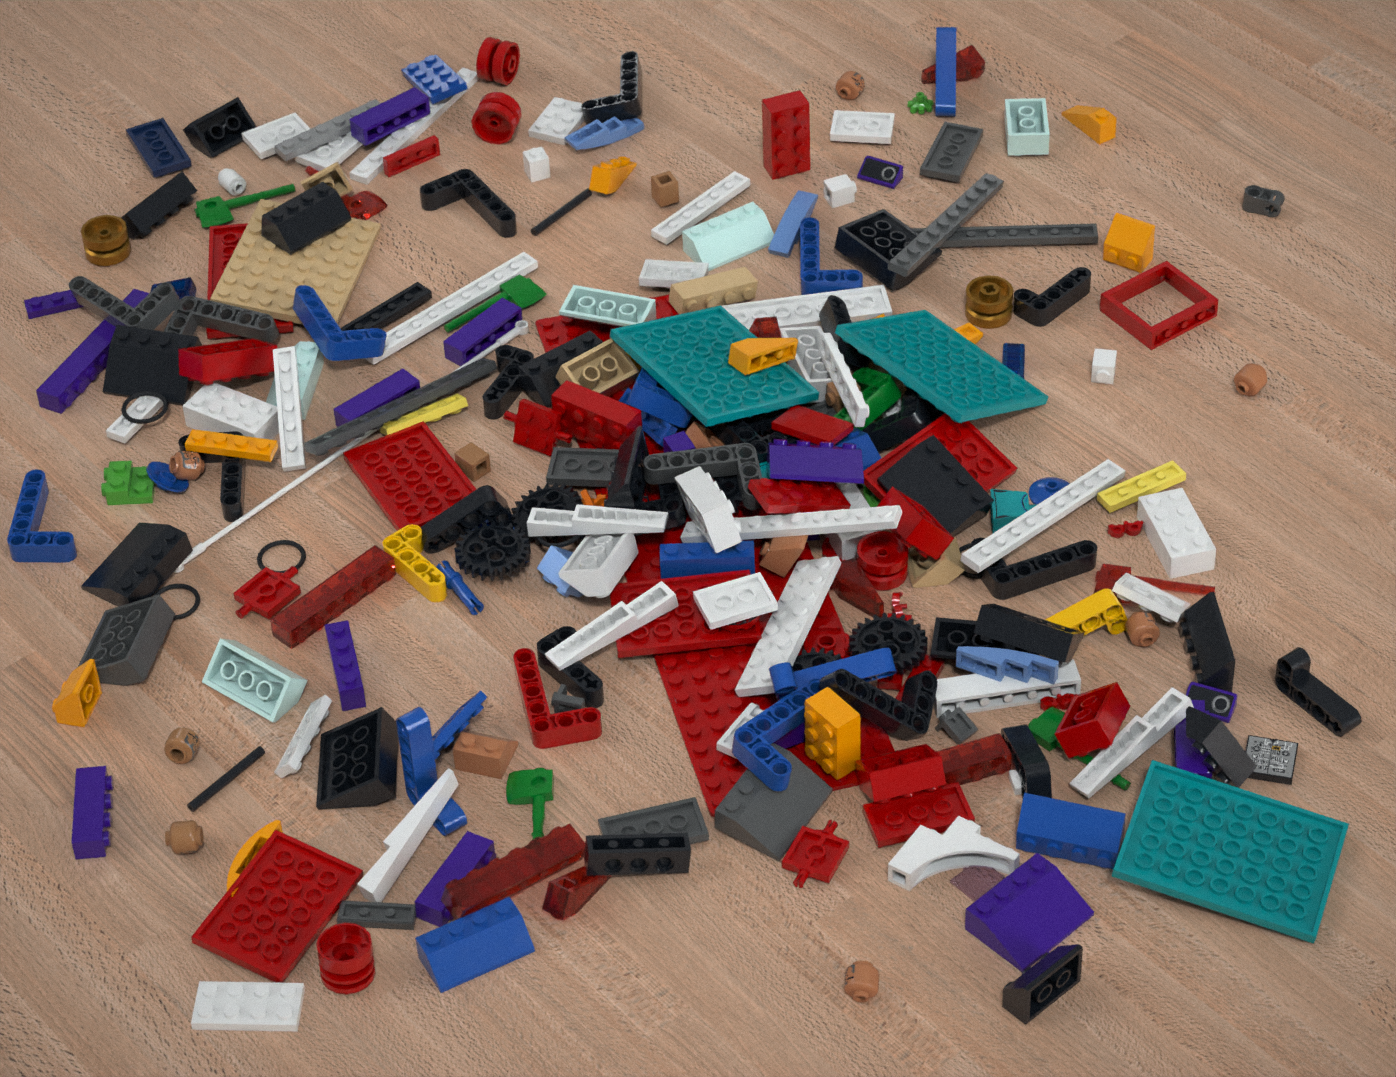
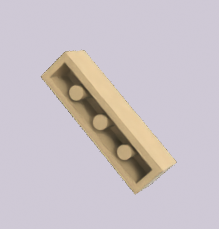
[669,267,758,314]

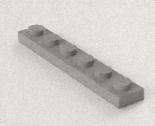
[274,99,381,161]

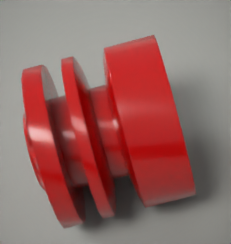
[316,923,376,994]

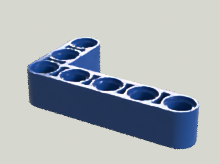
[935,27,956,117]
[800,217,863,295]
[293,285,387,361]
[627,368,693,428]
[7,469,77,563]
[769,648,897,701]
[732,678,821,791]
[396,706,467,836]

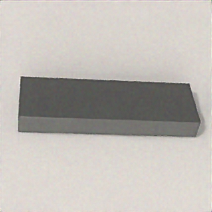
[337,900,417,930]

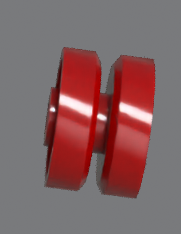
[476,37,520,85]
[471,92,522,145]
[857,531,908,590]

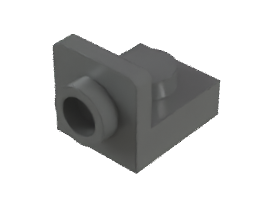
[551,684,585,713]
[935,707,978,746]

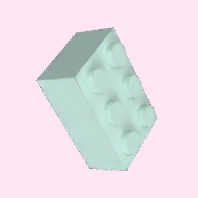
[1004,98,1050,156]

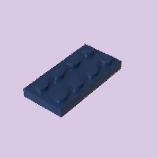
[125,118,192,178]

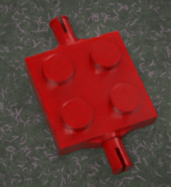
[503,399,573,456]
[233,566,301,619]
[782,820,849,888]

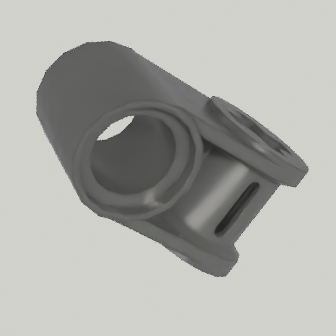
[1242,185,1285,218]

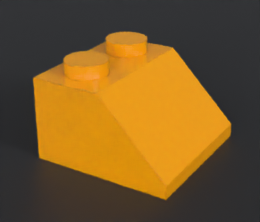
[1103,213,1155,273]
[52,659,102,727]

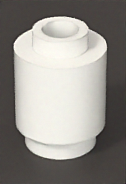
[218,168,246,196]

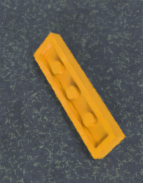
[185,429,278,462]

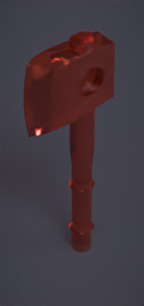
[305,166,388,220]
[1094,564,1215,603]

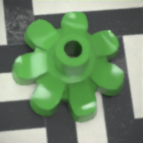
[907,92,934,114]

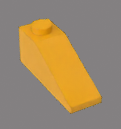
[1062,105,1117,145]
[728,338,798,375]

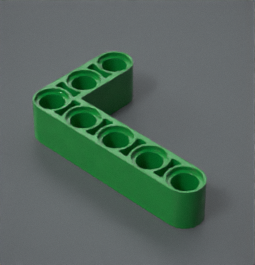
[810,368,901,444]

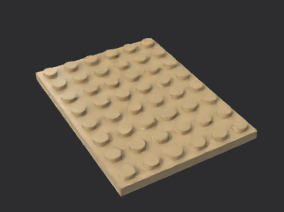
[210,199,381,325]

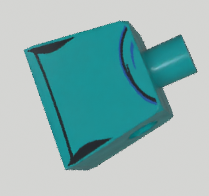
[990,489,1038,534]

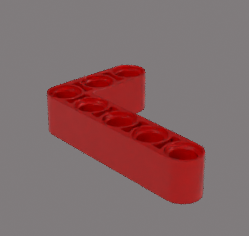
[513,648,602,749]

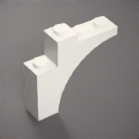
[888,816,1020,891]

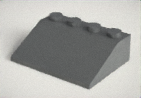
[77,594,175,686]
[715,743,833,862]

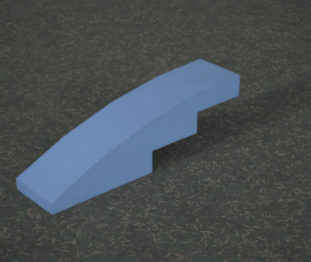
[564,116,645,150]
[768,190,818,258]
[956,646,1059,685]

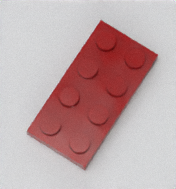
[748,478,851,513]
[862,782,975,848]

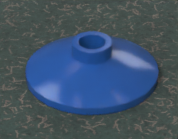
[146,462,189,493]
[1029,477,1070,504]

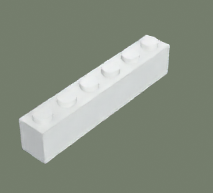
[933,659,1081,718]

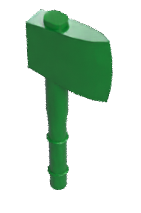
[194,184,295,228]
[444,274,547,333]
[1028,707,1131,791]
[506,768,554,870]

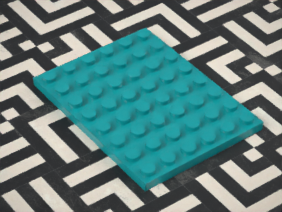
[610,305,820,427]
[835,310,1049,423]
[1112,760,1349,944]

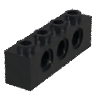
[584,833,691,876]

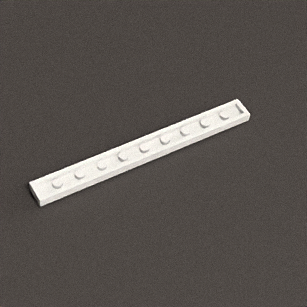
[350,67,480,185]
[365,252,538,365]
[960,459,1126,573]
[680,505,902,543]

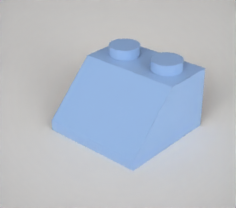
[537,545,583,597]

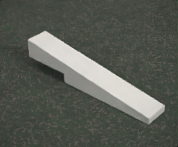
[527,504,669,537]
[545,581,679,671]
[1069,687,1194,798]
[357,768,459,902]

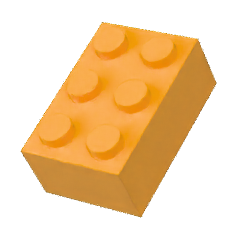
[804,687,860,780]

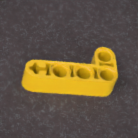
[382,524,447,603]
[1045,589,1128,635]

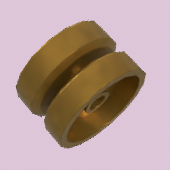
[81,215,131,266]
[965,275,1014,329]

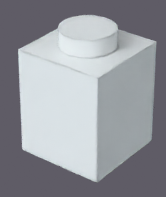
[523,147,550,183]
[823,174,857,208]
[1091,348,1117,384]

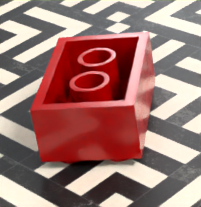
[877,486,954,560]
[1055,682,1131,758]
[855,744,946,803]

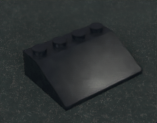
[835,209,942,291]
[103,325,202,406]
[877,435,994,536]
[81,522,193,607]
[316,707,398,810]

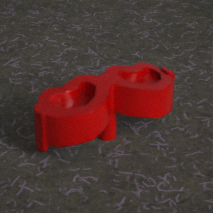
[1107,520,1143,539]
[891,592,907,614]
[1040,693,1078,711]

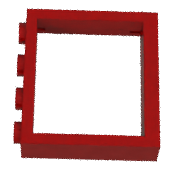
[1100,261,1219,350]

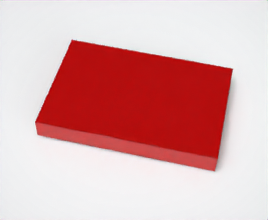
[771,405,854,446]

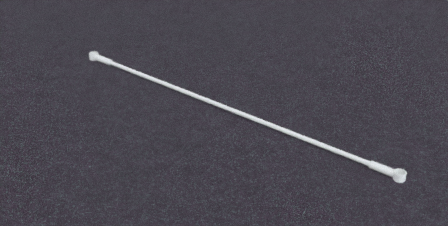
[174,320,529,573]

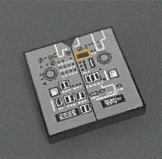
[1245,735,1298,785]

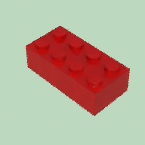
[762,90,810,180]
[178,338,277,385]
[551,380,642,450]

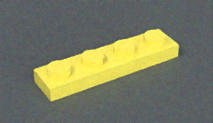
[379,393,468,436]
[1097,460,1186,513]

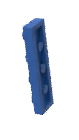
[619,388,678,447]

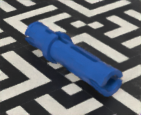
[436,561,484,615]

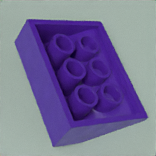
[766,439,864,484]
[965,853,1094,973]

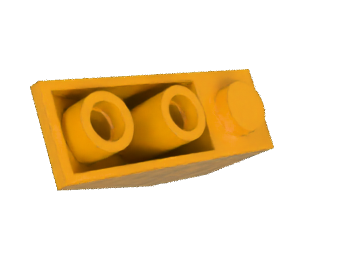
[589,156,637,194]

